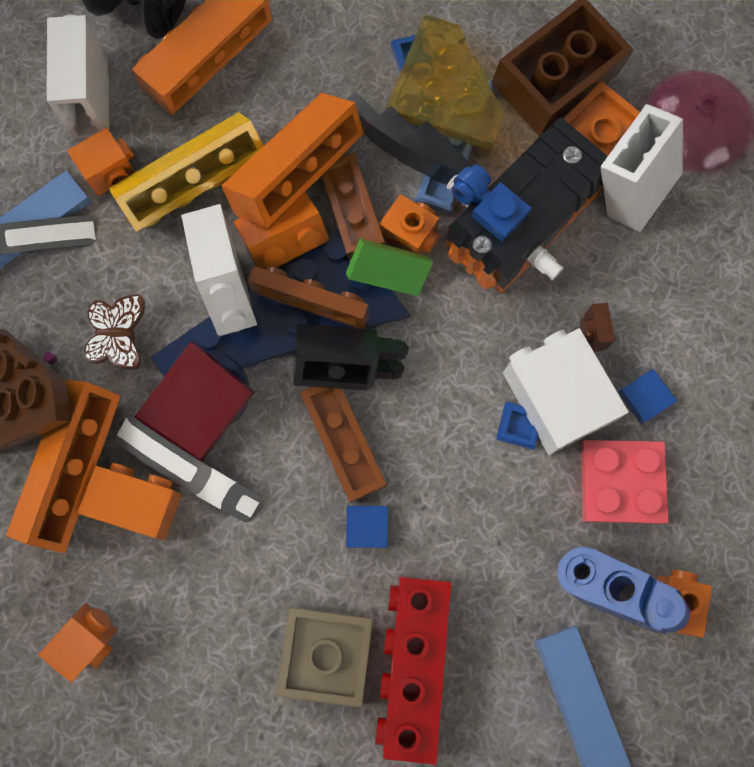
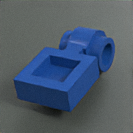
[451,164,531,243]

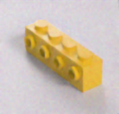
[109,112,264,232]

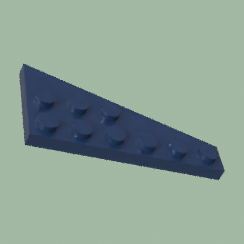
[151,229,410,376]

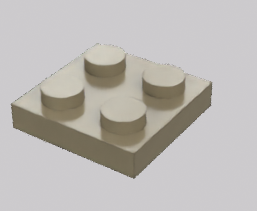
[276,607,373,708]

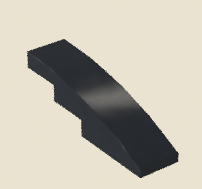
[346,92,473,185]

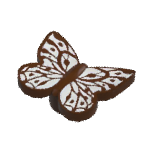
[84,294,145,370]

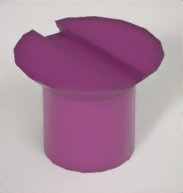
[43,352,57,364]

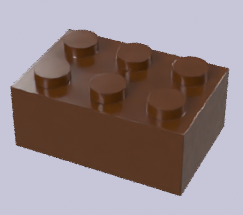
[491,0,634,136]

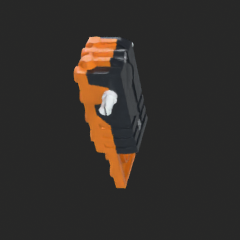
[445,81,640,294]

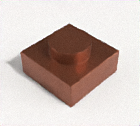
[580,302,615,352]

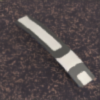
[0,215,96,255]
[114,415,262,523]

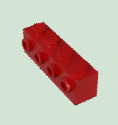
[375,577,451,765]

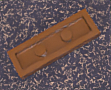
[322,153,385,262]
[248,266,369,329]
[300,387,387,503]

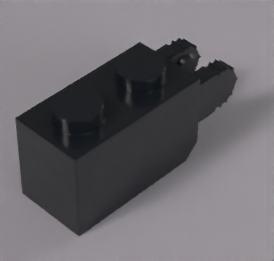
[293,323,409,390]

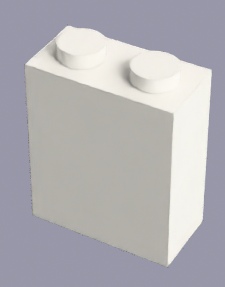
[47,14,109,139]
[601,104,683,232]
[181,204,257,336]
[503,328,629,456]

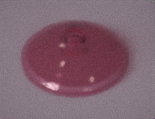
[645,70,754,172]

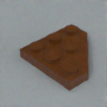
[0,329,71,453]

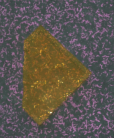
[386,14,506,151]

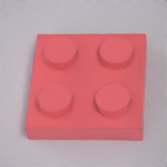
[581,440,669,524]

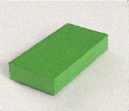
[346,238,433,296]

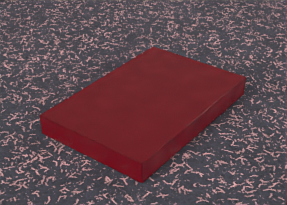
[134,342,256,487]

